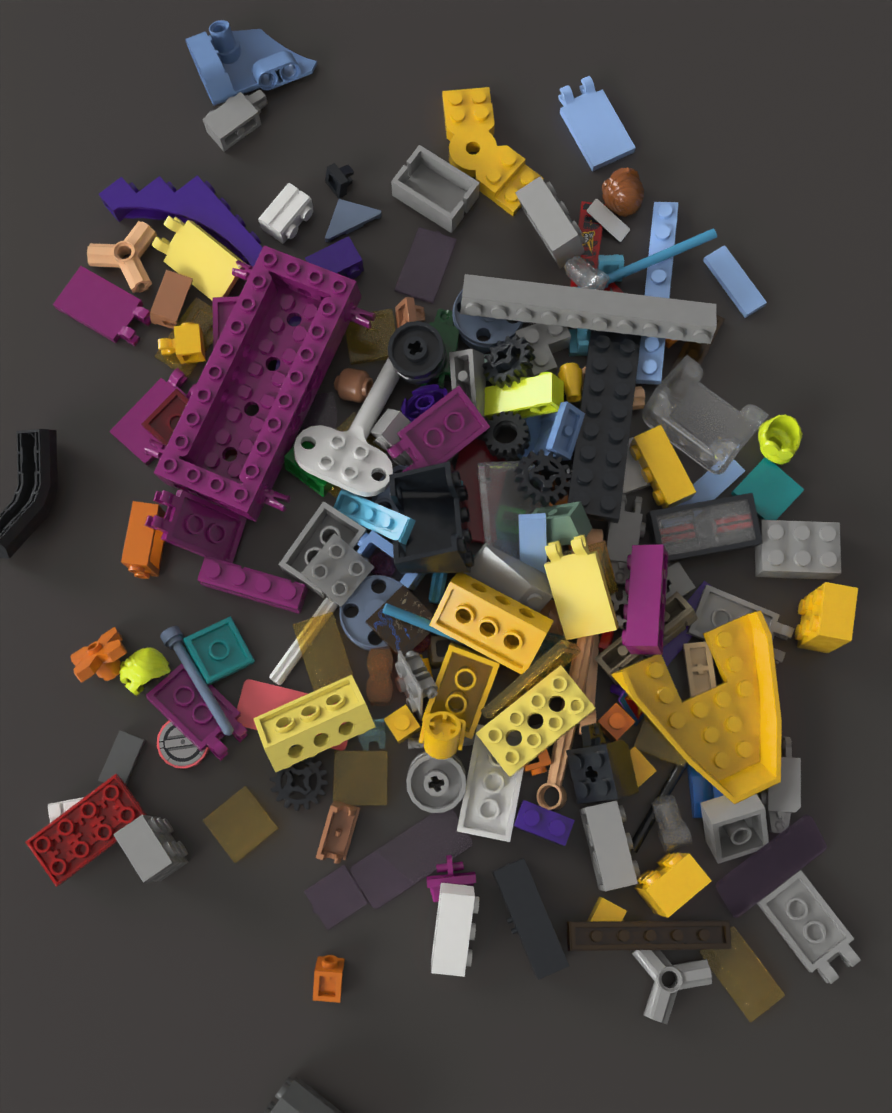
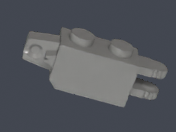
[603,494,646,585]
[758,737,801,833]

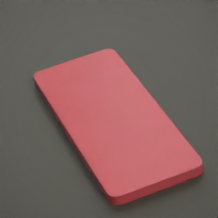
[237,679,348,751]

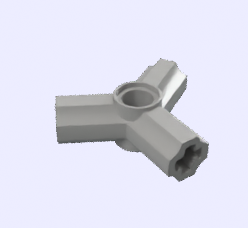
[631,950,712,1024]

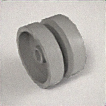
[406,751,466,813]

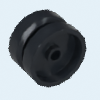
[388,321,447,385]

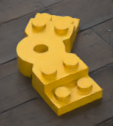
[442,87,544,216]

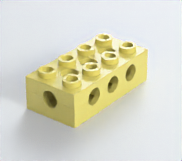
[476,665,596,777]
[253,675,375,773]

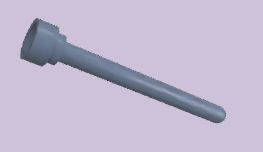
[160,626,234,736]

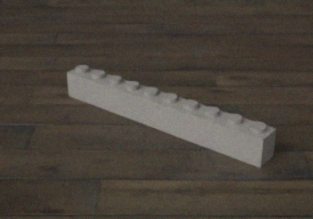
[460,274,717,344]

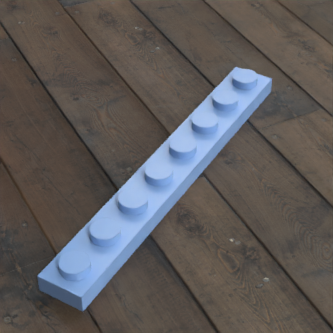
[636,202,678,385]

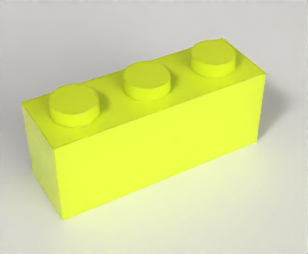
[484,372,564,420]

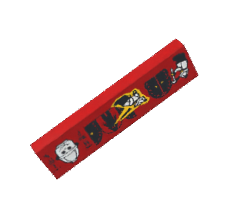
[570,201,606,287]

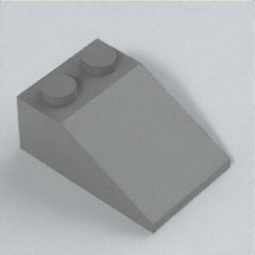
[465,543,553,613]

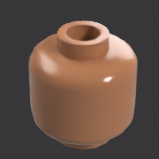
[334,368,373,403]

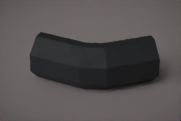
[0,429,58,559]

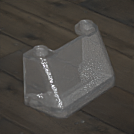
[642,355,769,475]
[476,461,549,562]

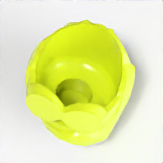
[758,414,803,464]
[119,647,171,696]

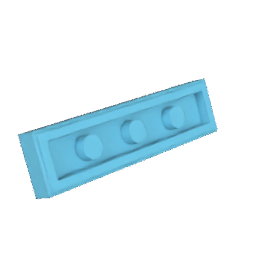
[333,488,416,545]

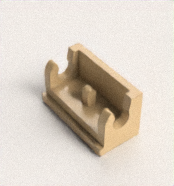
[683,641,716,698]

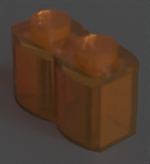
[366,649,394,706]

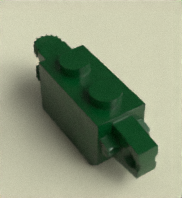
[422,309,459,389]

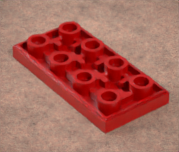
[26,774,147,887]

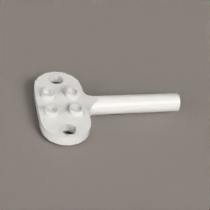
[294,357,400,497]

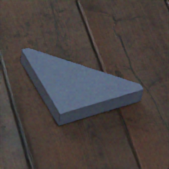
[325,199,382,243]

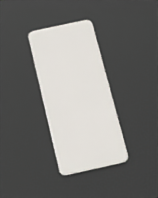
[587,199,630,242]

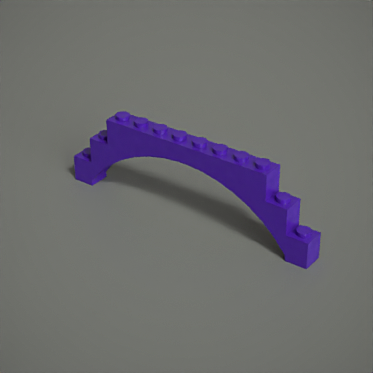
[99,175,302,370]

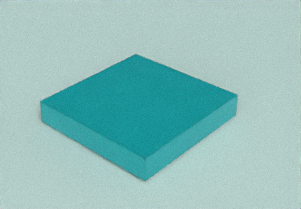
[731,457,804,520]
[183,616,255,686]

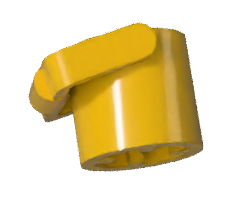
[419,711,466,759]

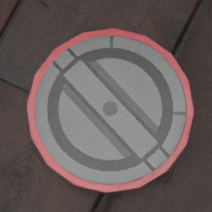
[157,721,210,769]

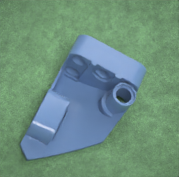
[185,20,317,106]

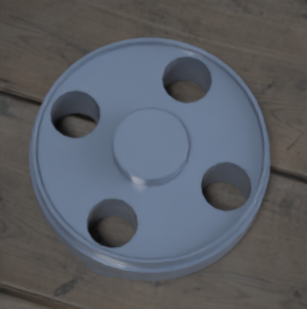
[452,289,523,354]
[339,575,403,653]

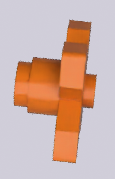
[70,627,127,683]

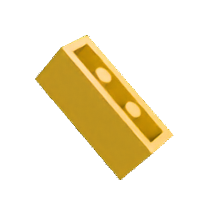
[629,425,696,509]

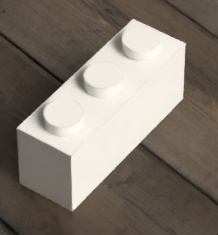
[431,883,479,977]

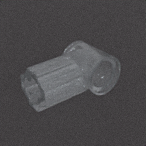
[564,256,610,291]
[651,795,693,853]

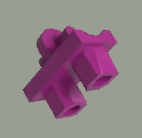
[426,855,476,902]

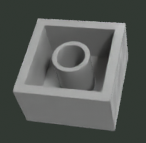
[700,794,769,863]

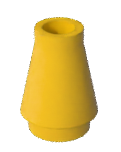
[558,363,583,402]

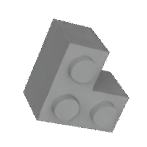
[515,323,571,378]

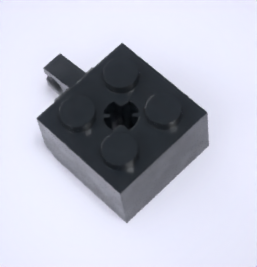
[566,723,639,804]

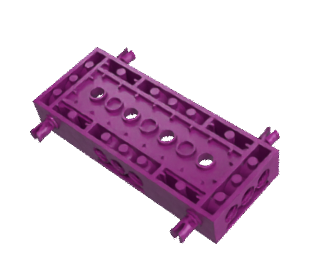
[144,245,376,522]

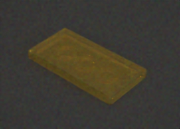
[481,640,581,719]

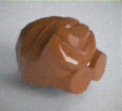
[601,167,644,217]

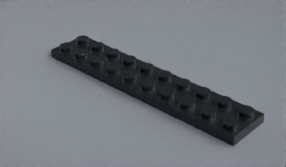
[567,330,641,523]

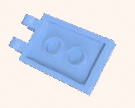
[558,76,636,171]

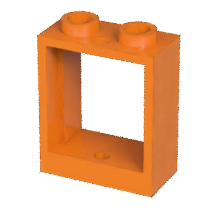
[121,501,166,579]

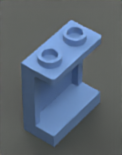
[517,401,585,461]
[357,530,427,591]

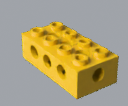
[429,573,554,676]

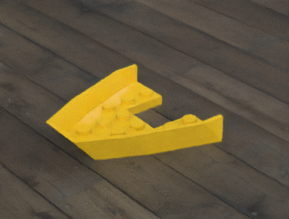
[611,610,782,804]

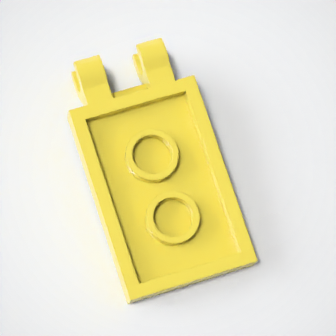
[152,216,246,301]
[544,534,619,640]

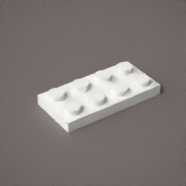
[457,724,524,842]

